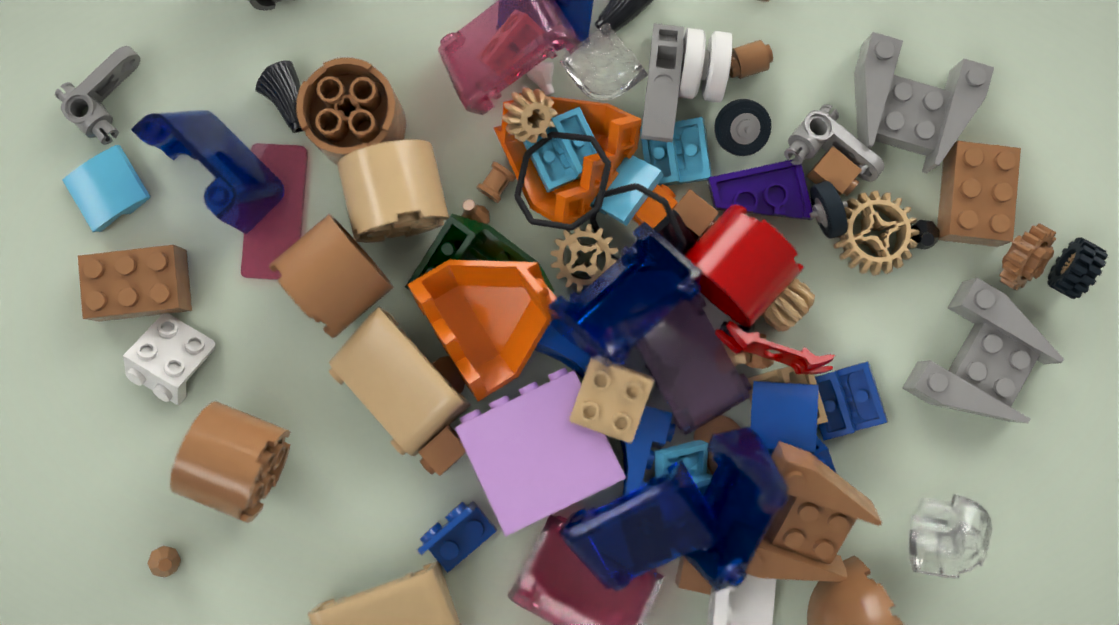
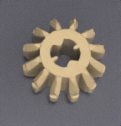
[501,87,558,143]
[761,278,815,332]

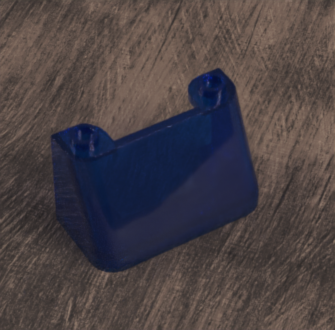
[131,110,285,234]
[549,221,702,367]
[665,427,788,592]
[559,460,720,591]

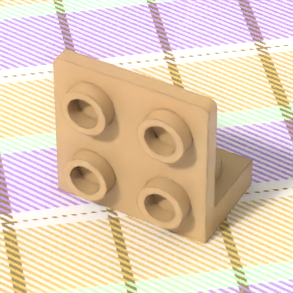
[569,355,654,443]

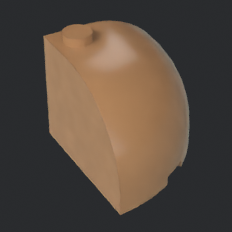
[807,555,903,625]

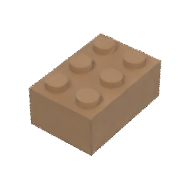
[937,141,1021,247]
[78,245,192,322]

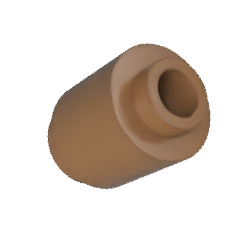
[729,40,773,79]

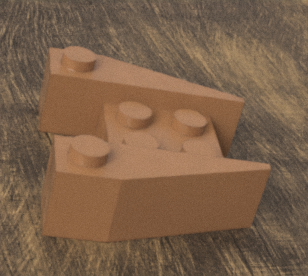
[725,441,882,582]

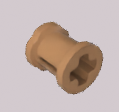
[476,162,516,203]

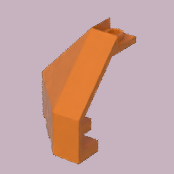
[493,93,642,224]
[407,260,561,402]

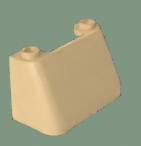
[329,307,471,456]
[308,561,461,625]

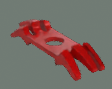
[715,320,835,375]

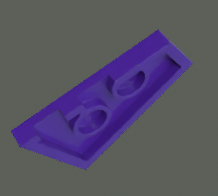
[707,159,813,220]

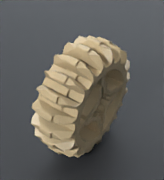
[833,191,920,276]

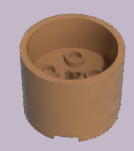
[296,57,406,165]
[269,214,394,338]
[170,401,291,523]

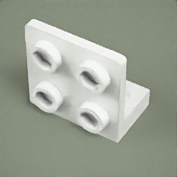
[707,562,776,625]

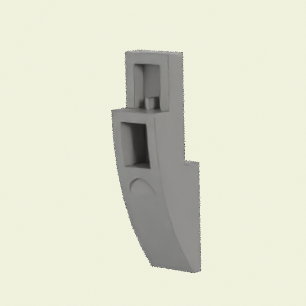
[641,24,684,143]

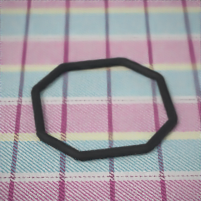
[514,131,611,231]
[590,183,686,276]

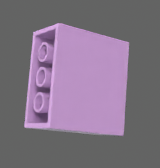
[455,367,626,537]

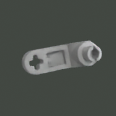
[55,46,141,145]
[784,104,884,181]

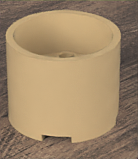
[337,139,449,243]

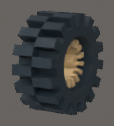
[1047,237,1108,299]

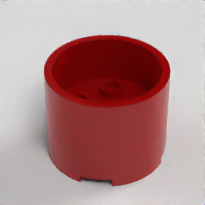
[678,204,804,327]

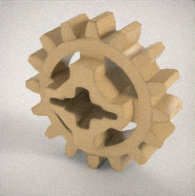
[550,223,619,292]

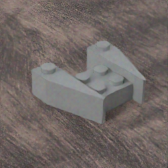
[854,32,994,173]
[902,278,1064,423]

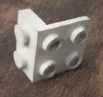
[123,313,215,406]

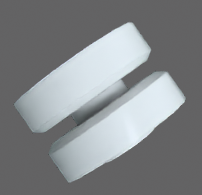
[678,28,732,103]

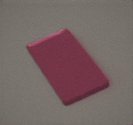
[241,143,308,280]

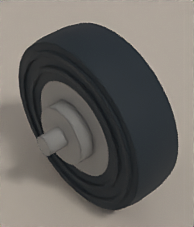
[714,99,771,156]
[809,181,848,239]

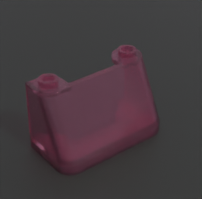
[438,0,582,115]
[507,515,665,625]

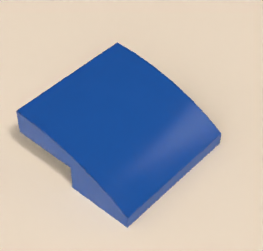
[815,361,888,441]
[749,381,819,453]

